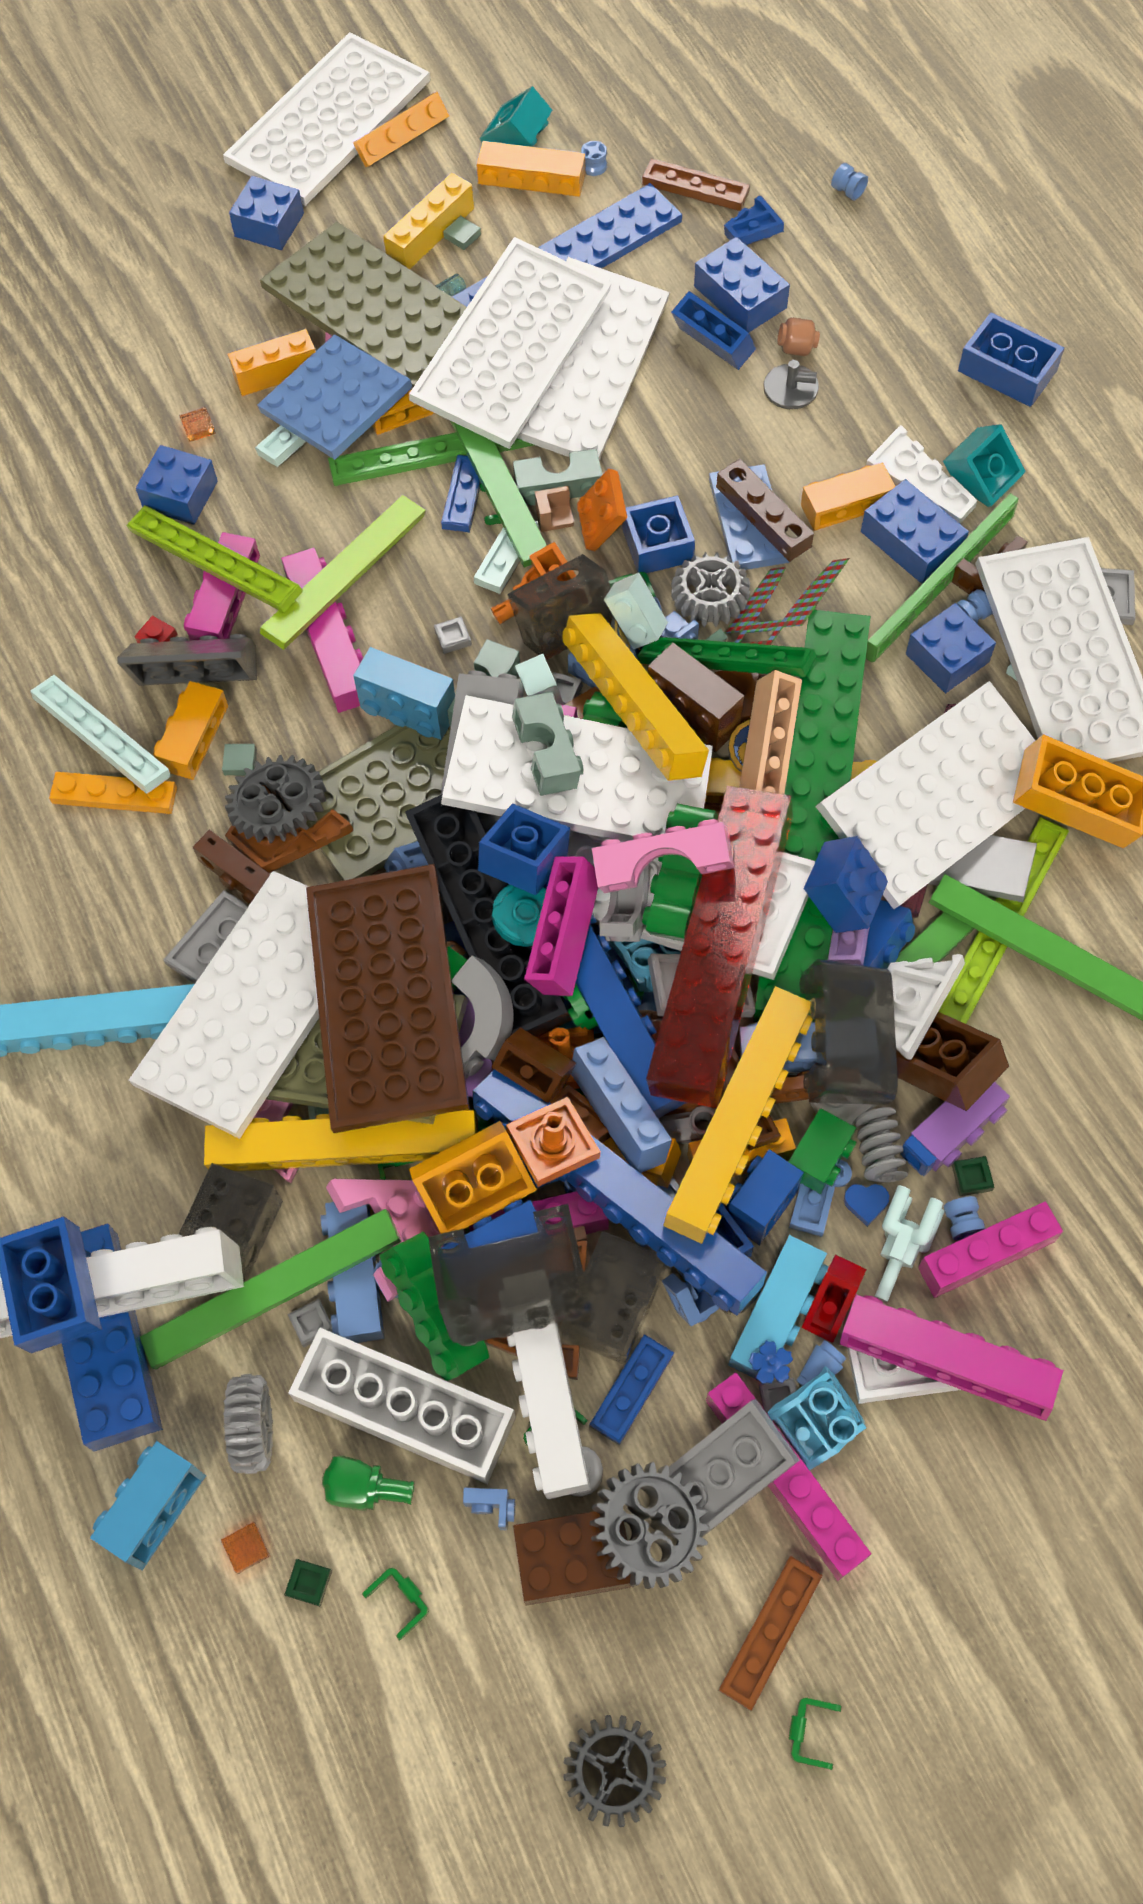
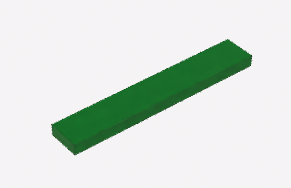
[638,637,816,677]

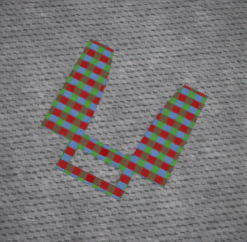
[724,558,850,645]

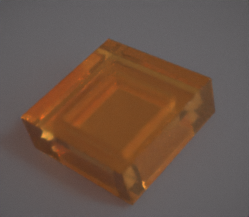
[179,407,216,442]
[221,1522,270,1574]

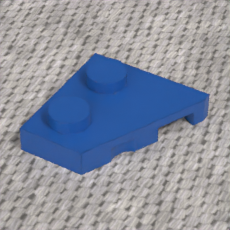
[724,195,784,245]

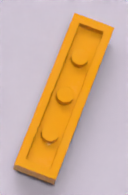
[353,91,449,167]
[49,772,177,814]

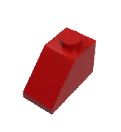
[801,1254,867,1343]

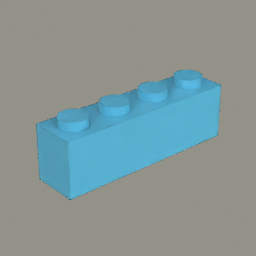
[728,1235,829,1379]

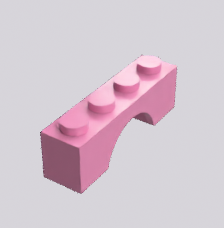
[592,819,734,893]

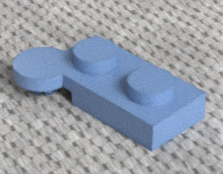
[789,1160,852,1237]

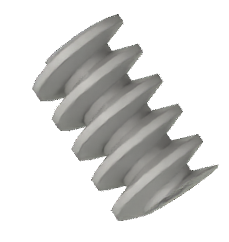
[855,1107,908,1183]

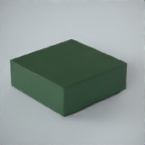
[952,1156,995,1197]
[284,1559,332,1607]

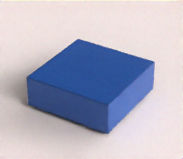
[900,1135,937,1176]

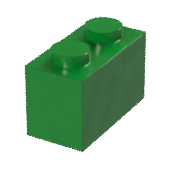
[789,1108,857,1194]

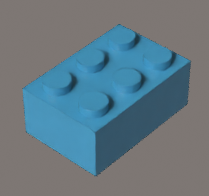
[353,647,455,740]
[90,1441,206,1571]

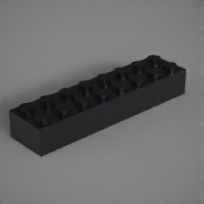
[405,794,572,1037]

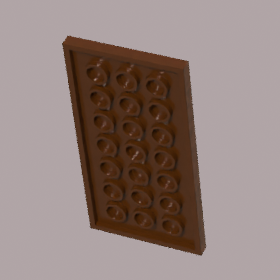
[306,864,470,1133]

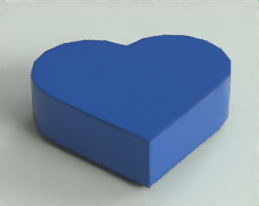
[844,1184,890,1227]

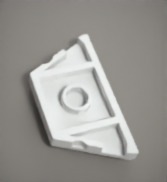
[862,954,965,1060]

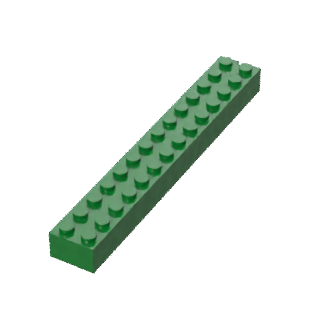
[754,610,871,1023]

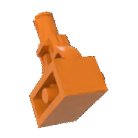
[491,542,587,625]

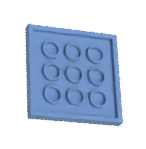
[257,334,413,460]

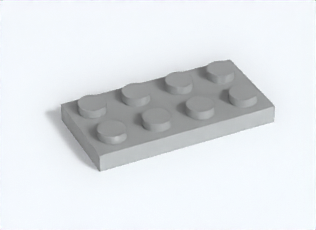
[668,1399,800,1537]

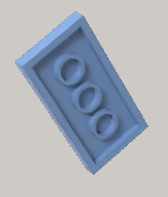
[709,464,789,570]

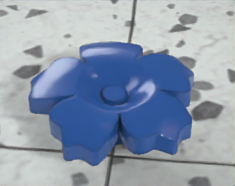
[749,1341,793,1384]

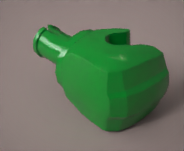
[322,1456,415,1511]

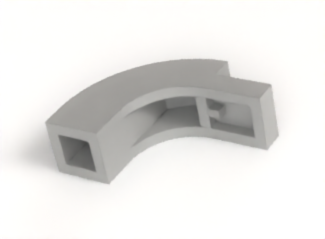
[600,864,649,942]
[451,955,513,1078]

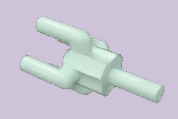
[875,1185,945,1302]

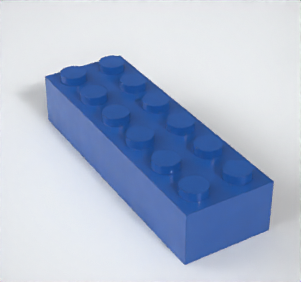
[62,1223,163,1452]

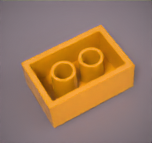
[409,1121,537,1239]

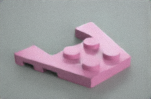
[326,1179,458,1302]

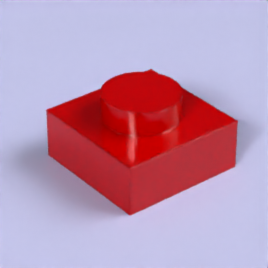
[134,615,178,643]

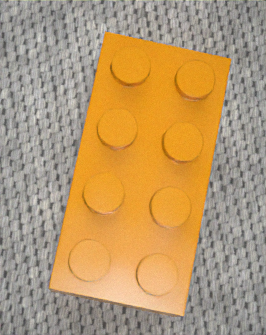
[1013,734,1143,848]

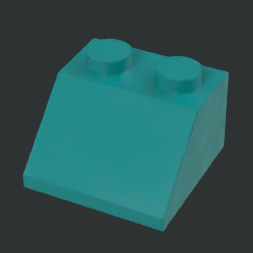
[479,86,553,147]
[943,424,1026,507]

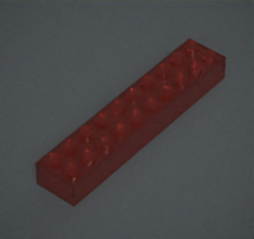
[646,786,793,1108]

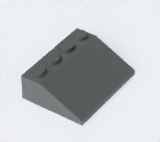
[117,634,257,686]

